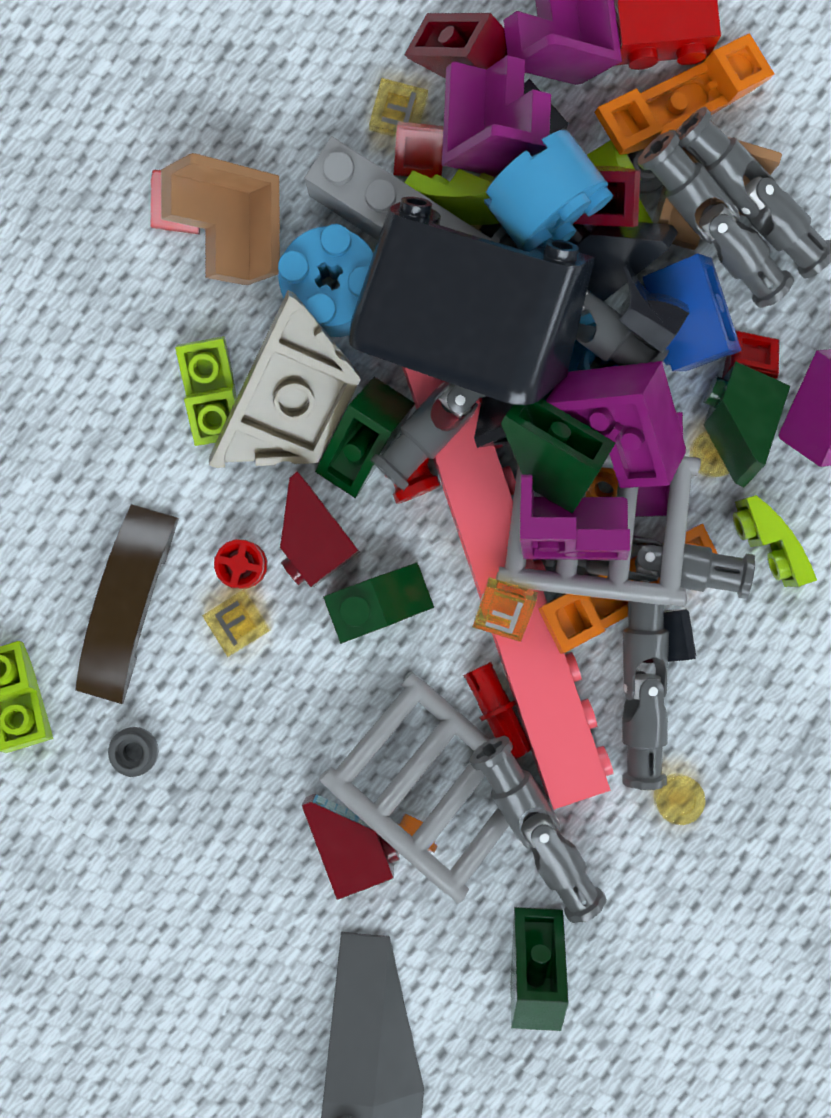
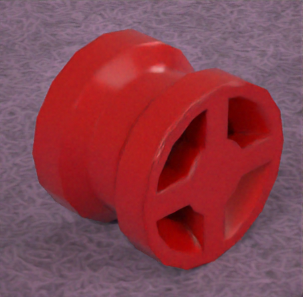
[384,458,441,504]
[214,539,268,589]

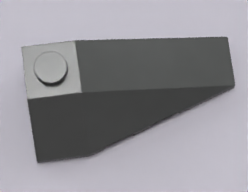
[321,932,424,1118]

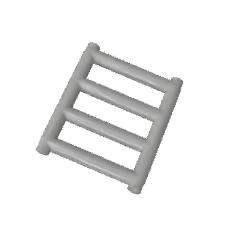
[496,455,701,607]
[319,672,544,903]

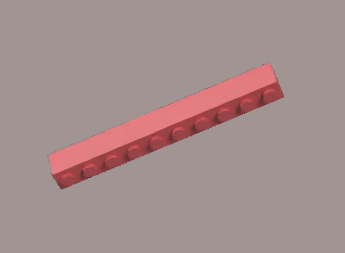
[402,366,614,810]

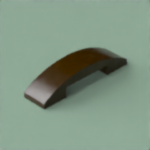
[75,504,179,704]

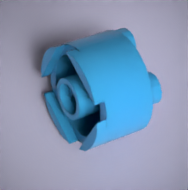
[484,130,613,252]
[278,224,374,337]

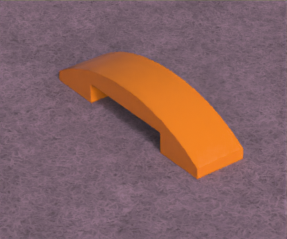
[594,33,774,155]
[538,523,718,654]

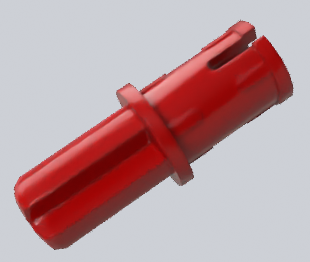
[463,662,531,759]

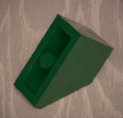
[703,362,790,487]
[315,376,415,498]
[501,399,616,514]
[323,562,435,644]
[510,907,569,1031]

